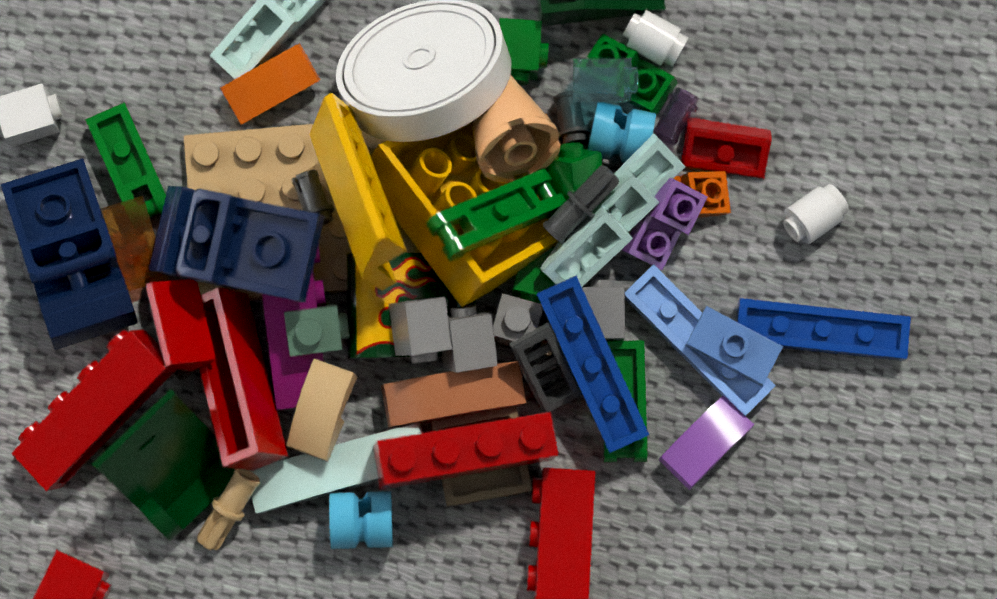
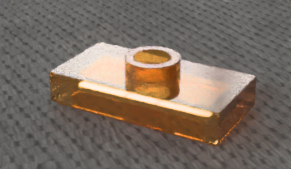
[101,196,168,292]

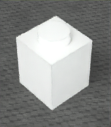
[0,84,64,147]

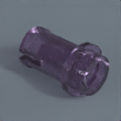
[653,87,699,145]

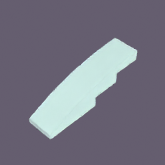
[210,0,326,79]
[540,134,686,287]
[249,423,423,514]

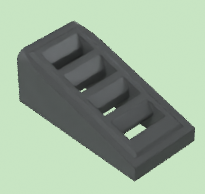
[509,323,583,413]

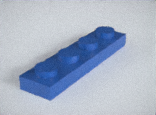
[536,275,649,453]
[736,298,911,361]

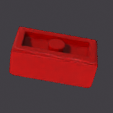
[681,117,772,179]
[146,279,216,371]

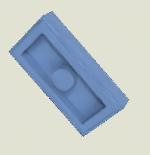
[685,306,783,386]

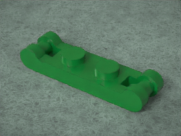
[426,169,566,261]

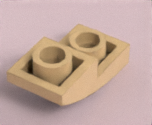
[287,359,357,462]

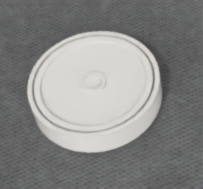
[336,0,512,142]

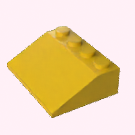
[370,122,559,308]

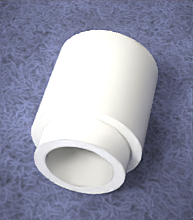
[623,10,688,67]
[783,184,849,244]

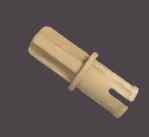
[197,469,260,550]

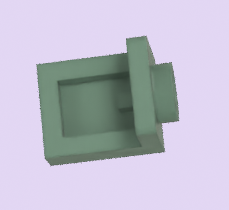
[284,304,349,356]

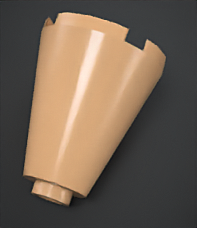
[472,74,561,183]

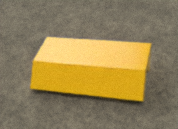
[309,92,406,291]

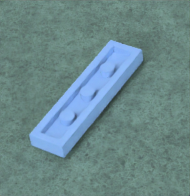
[624,264,776,416]

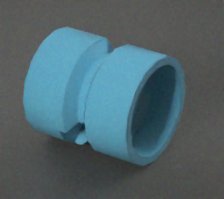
[587,101,656,163]
[329,491,393,549]

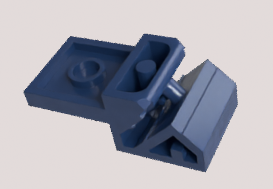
[0,158,138,350]
[149,186,325,303]

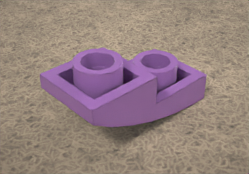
[622,178,708,270]
[659,395,754,490]

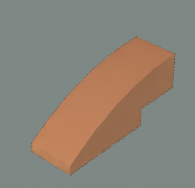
[381,361,526,428]

